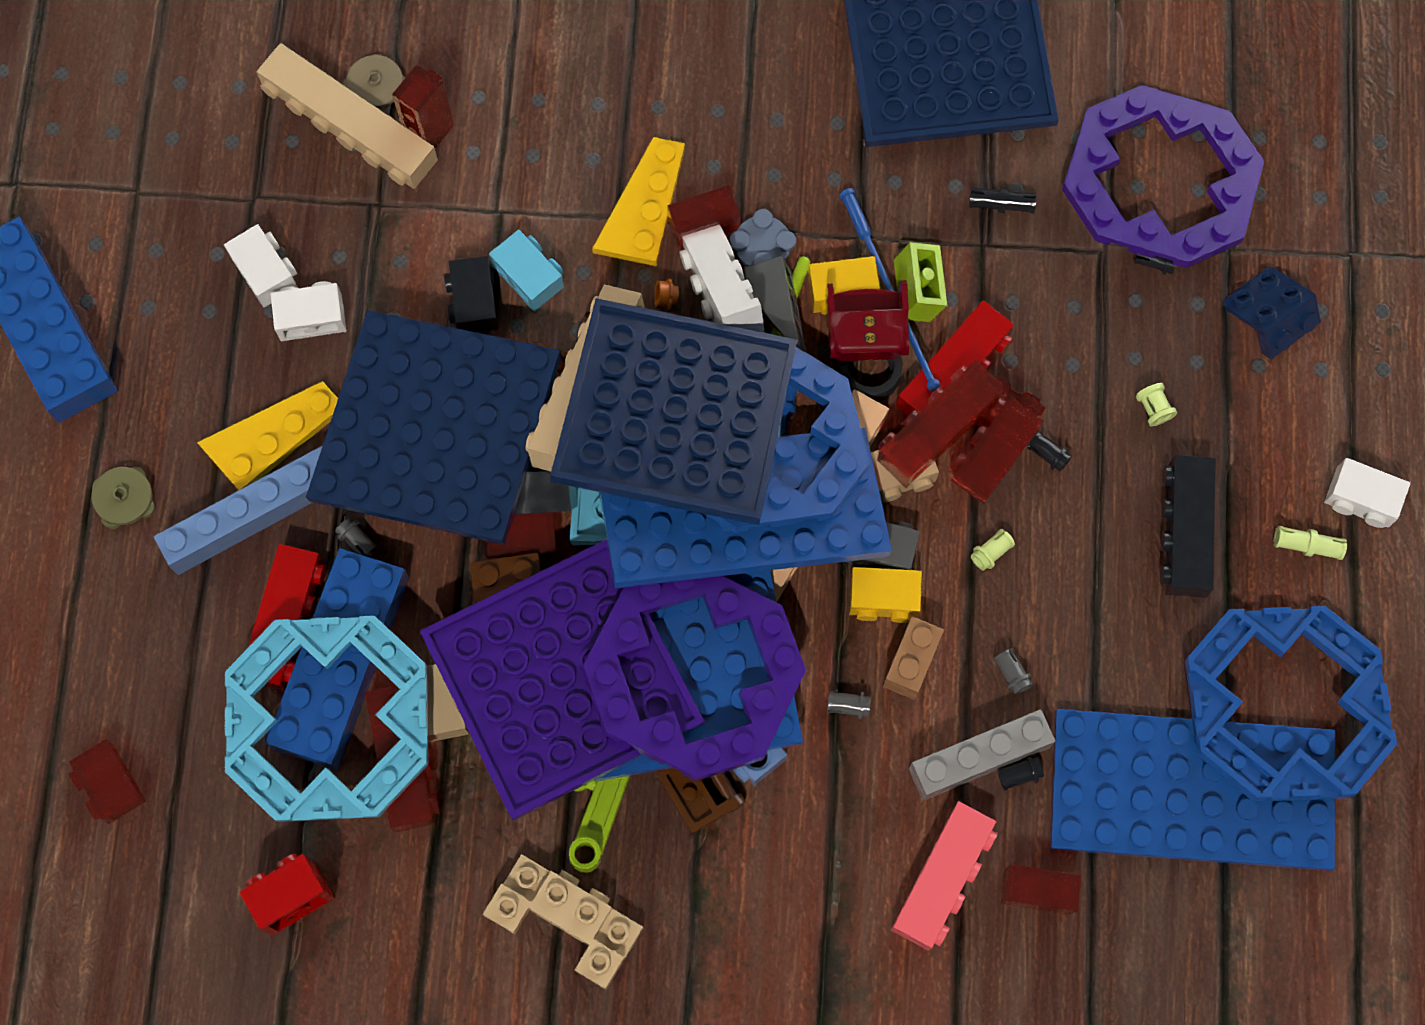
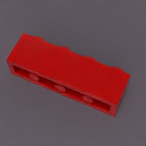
[896,300,1014,431]
[248,544,326,691]

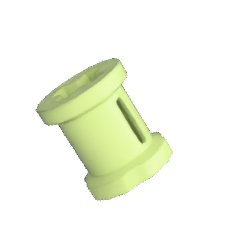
[1136,383,1177,426]

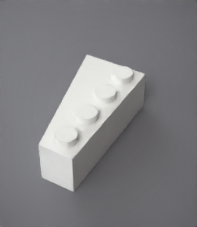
[679,224,764,333]

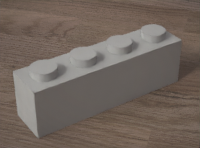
[909,709,1056,801]

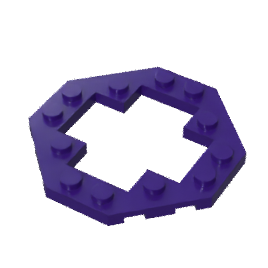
[1062,85,1264,268]
[582,576,806,781]

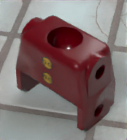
[825,280,909,361]

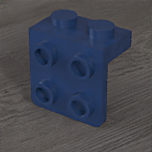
[1223,267,1321,360]

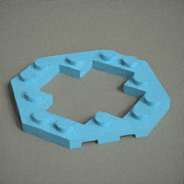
[225,616,428,822]

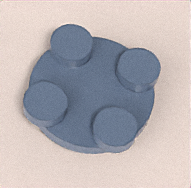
[730,209,796,267]

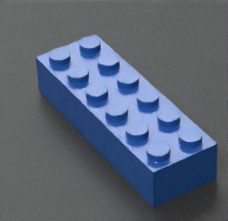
[0,217,118,423]
[265,548,410,771]

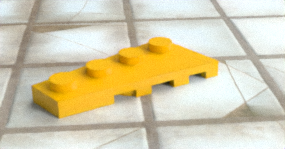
[592,137,685,266]
[197,381,338,491]

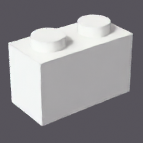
[224,224,297,308]
[270,281,346,341]
[1324,458,1410,528]

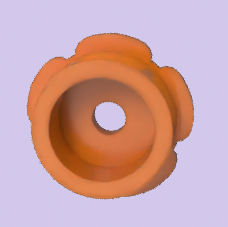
[654,278,679,311]

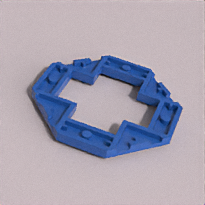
[705,347,870,533]
[1185,606,1397,802]

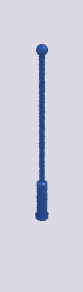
[839,188,940,392]

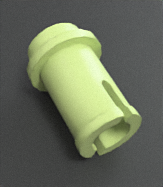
[971,529,1015,571]

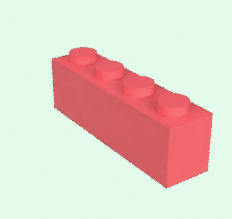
[891,801,998,951]

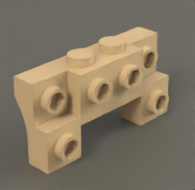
[483,854,644,990]

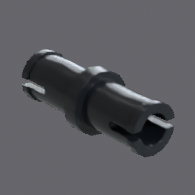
[969,187,1037,214]

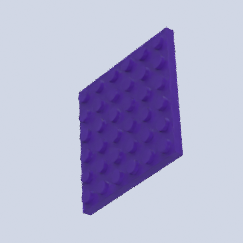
[420,539,705,821]

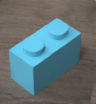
[489,229,564,312]

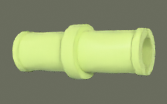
[1273,525,1347,560]

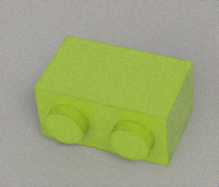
[894,242,947,322]

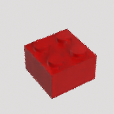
[239,853,335,936]

